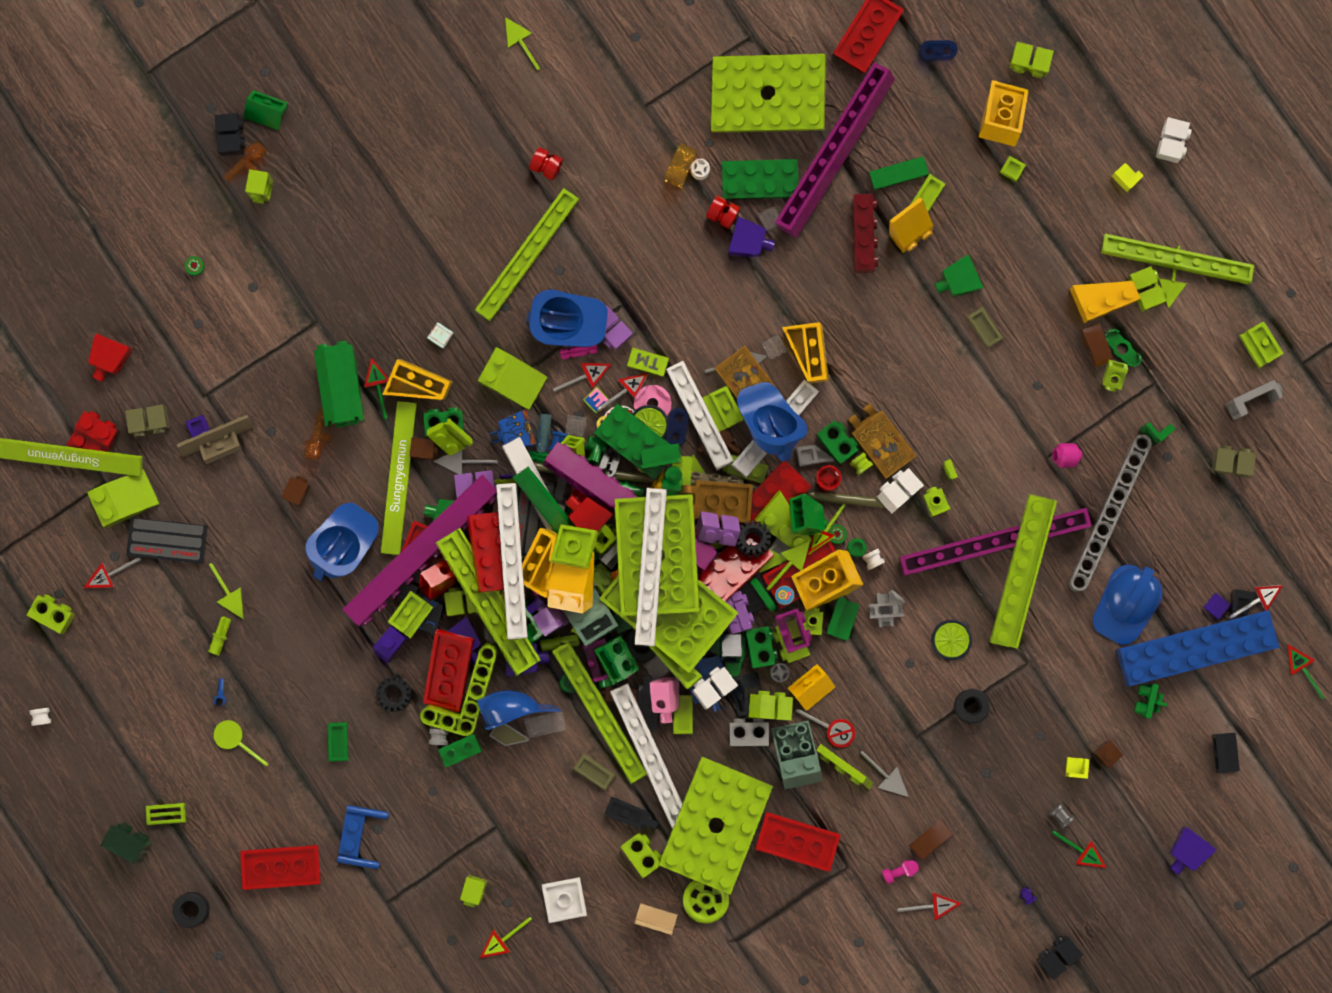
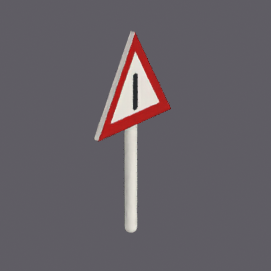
[1230,585,1283,619]

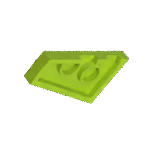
[755,490,811,548]
[816,744,874,790]

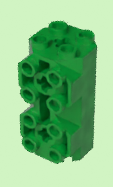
[314,341,365,428]

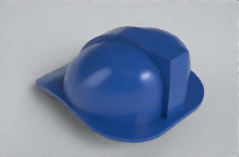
[526,290,608,347]
[737,382,807,462]
[305,503,378,581]
[1093,565,1162,645]
[477,690,561,730]

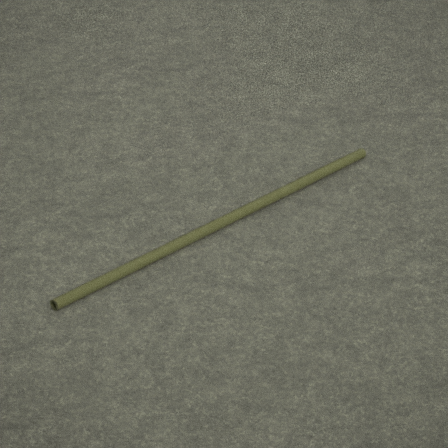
[533,462,886,508]

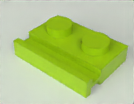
[1239,321,1284,369]
[702,386,744,432]
[427,418,473,456]
[388,591,434,639]

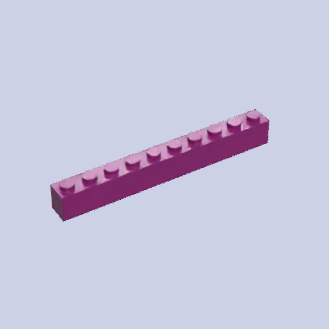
[775,62,895,238]
[543,442,717,575]
[342,475,497,627]
[898,508,1092,577]

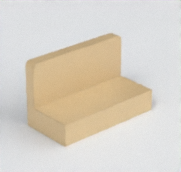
[635,903,678,935]

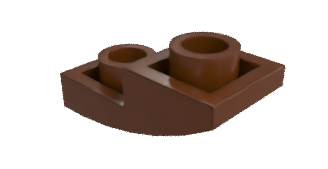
[1081,323,1113,367]
[909,820,953,861]

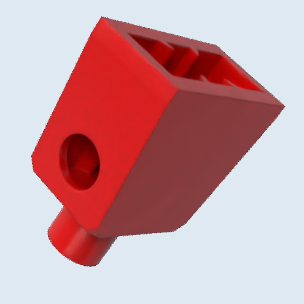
[88,333,133,382]
[565,494,613,532]
[419,559,456,601]

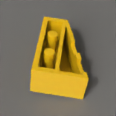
[1070,281,1141,324]
[782,322,829,384]
[382,359,453,400]
[522,528,558,598]

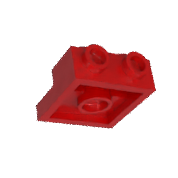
[66,410,120,452]

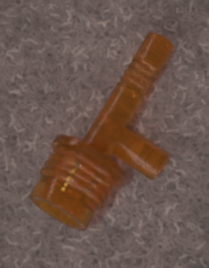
[223,140,267,182]
[304,409,332,460]

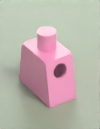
[650,677,679,723]

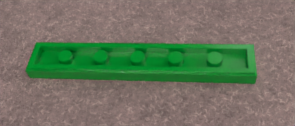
[512,466,599,561]

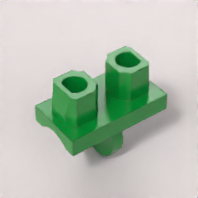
[661,466,683,496]
[1133,684,1168,719]

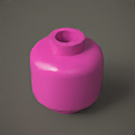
[1052,443,1082,468]

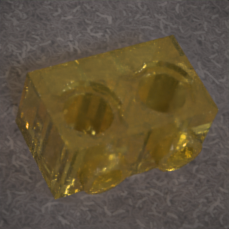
[664,143,697,189]

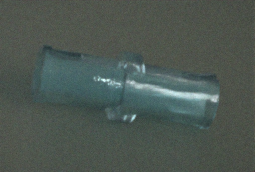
[536,414,552,453]

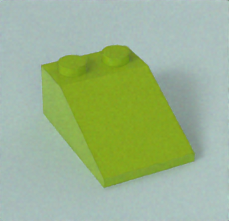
[478,347,548,410]
[87,469,160,528]

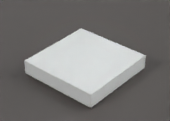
[542,877,587,923]

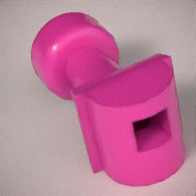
[882,860,919,885]

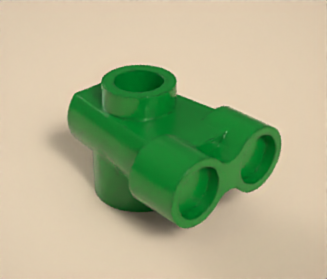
[584,435,607,466]

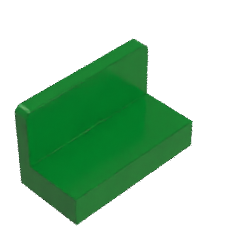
[243,90,288,130]
[1140,422,1175,446]
[640,443,682,469]
[826,597,859,641]

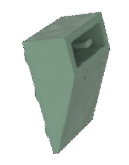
[563,586,619,647]
[771,720,822,789]

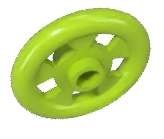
[683,880,729,924]

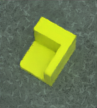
[1112,163,1144,192]
[1065,757,1089,779]

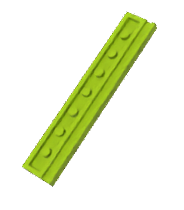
[990,494,1057,649]
[435,528,541,675]

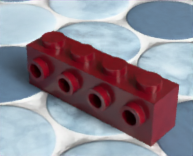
[852,194,878,274]

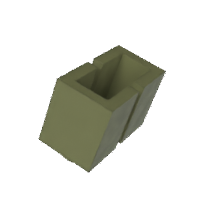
[125,404,170,438]
[1211,445,1256,478]

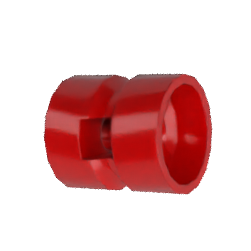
[529,147,564,181]
[706,195,741,229]
[815,465,842,492]

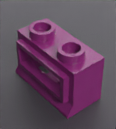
[775,608,812,653]
[583,639,609,683]

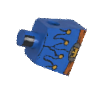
[490,409,537,448]

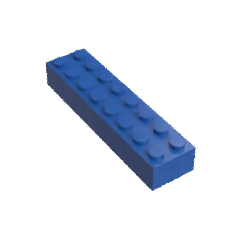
[1116,610,1280,686]

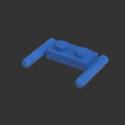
[337,805,389,869]

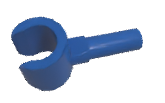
[213,679,227,706]

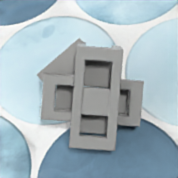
[869,590,906,627]

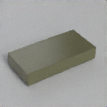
[966,307,1003,349]
[573,753,616,790]

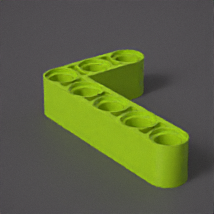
[420,643,498,736]

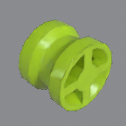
[849,453,873,476]

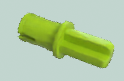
[208,616,231,655]
[541,635,580,652]

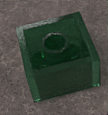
[100,822,153,864]

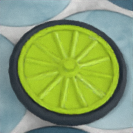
[632,405,669,439]
[931,620,972,660]

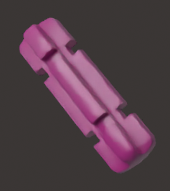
[560,345,598,359]

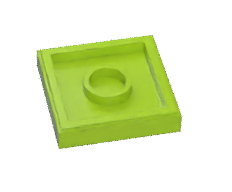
[550,524,598,569]

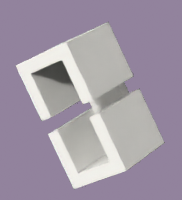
[1155,117,1191,163]
[877,468,924,513]
[692,667,738,709]

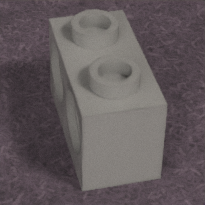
[729,719,769,746]

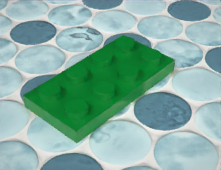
[722,159,799,200]
[594,403,671,481]

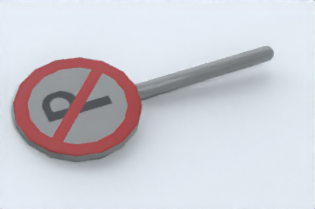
[796,709,855,748]

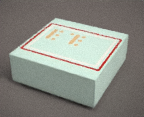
[427,322,454,349]

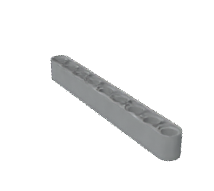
[1068,434,1152,592]

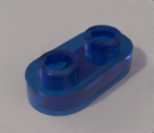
[919,40,958,61]
[667,408,688,446]

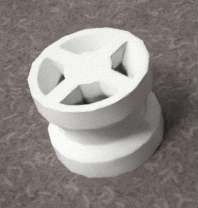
[691,159,710,180]
[862,549,885,571]
[30,708,51,726]

